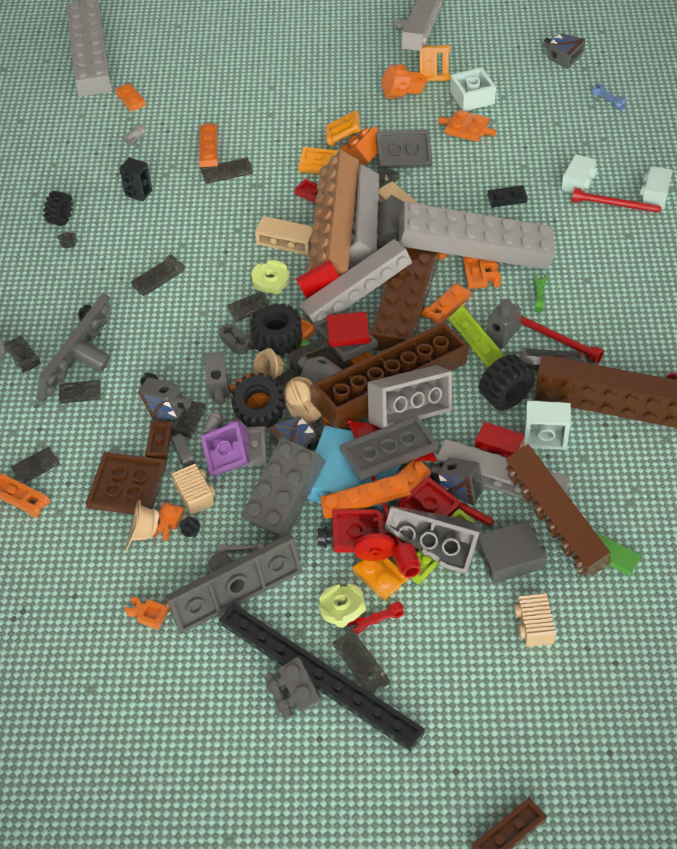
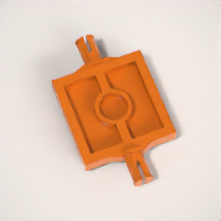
[438,110,497,142]

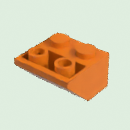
[339,126,379,167]

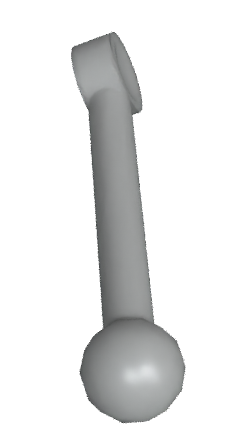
[217,543,264,552]

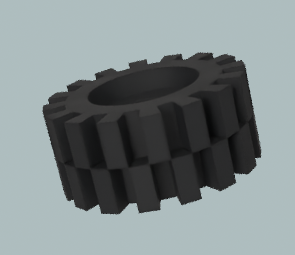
[43,190,73,226]

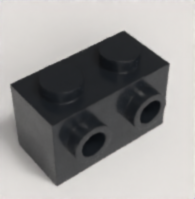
[119,157,153,202]

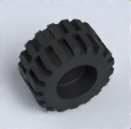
[250,303,303,356]
[478,354,535,411]
[231,373,285,429]

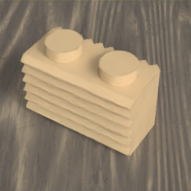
[171,464,216,515]
[514,593,556,647]

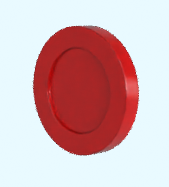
[354,533,396,561]

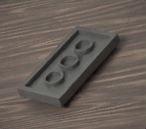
[340,416,438,481]

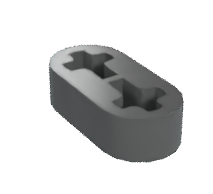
[219,324,250,354]
[170,433,195,468]

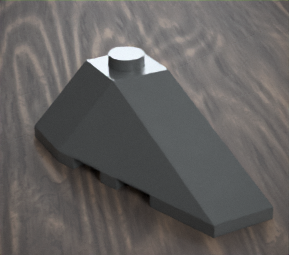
[385,506,480,574]

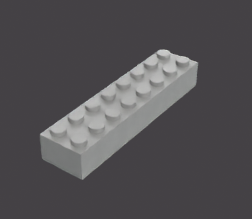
[66,0,112,97]
[399,202,555,270]

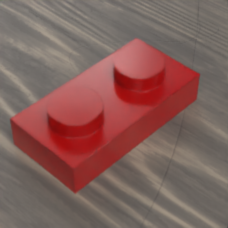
[295,179,318,203]

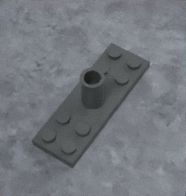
[37,293,111,402]
[165,534,303,634]

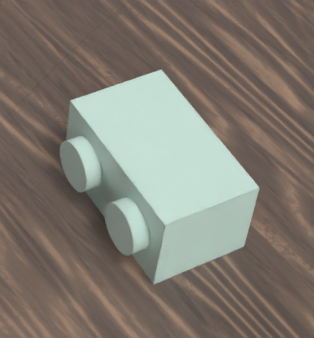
[562,154,598,193]
[640,166,673,208]

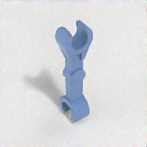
[591,83,627,111]

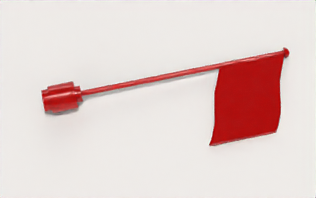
[346,419,437,578]

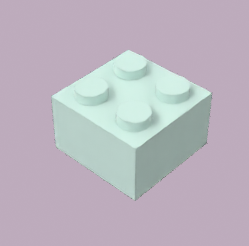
[450,67,496,111]
[524,401,571,450]

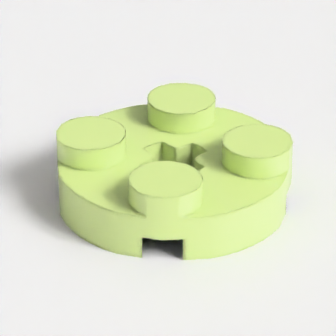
[251,260,290,295]
[318,584,366,627]

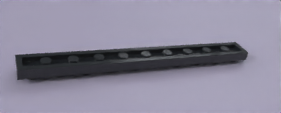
[218,603,425,752]

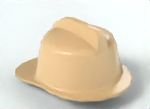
[253,348,285,380]
[283,376,321,424]
[124,499,159,552]

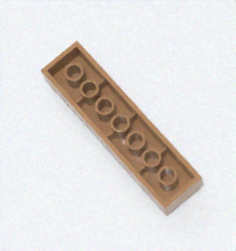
[307,150,359,277]

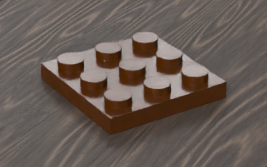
[85,452,167,515]

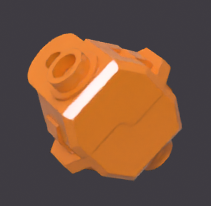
[381,64,428,99]

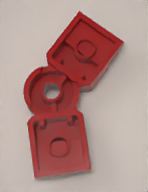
[332,477,462,557]

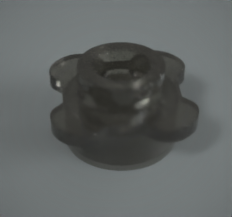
[57,232,78,248]

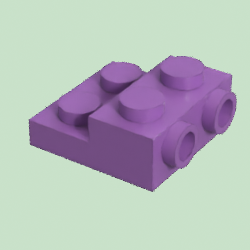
[201,421,251,477]

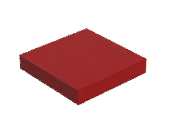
[295,260,339,299]
[327,311,370,347]

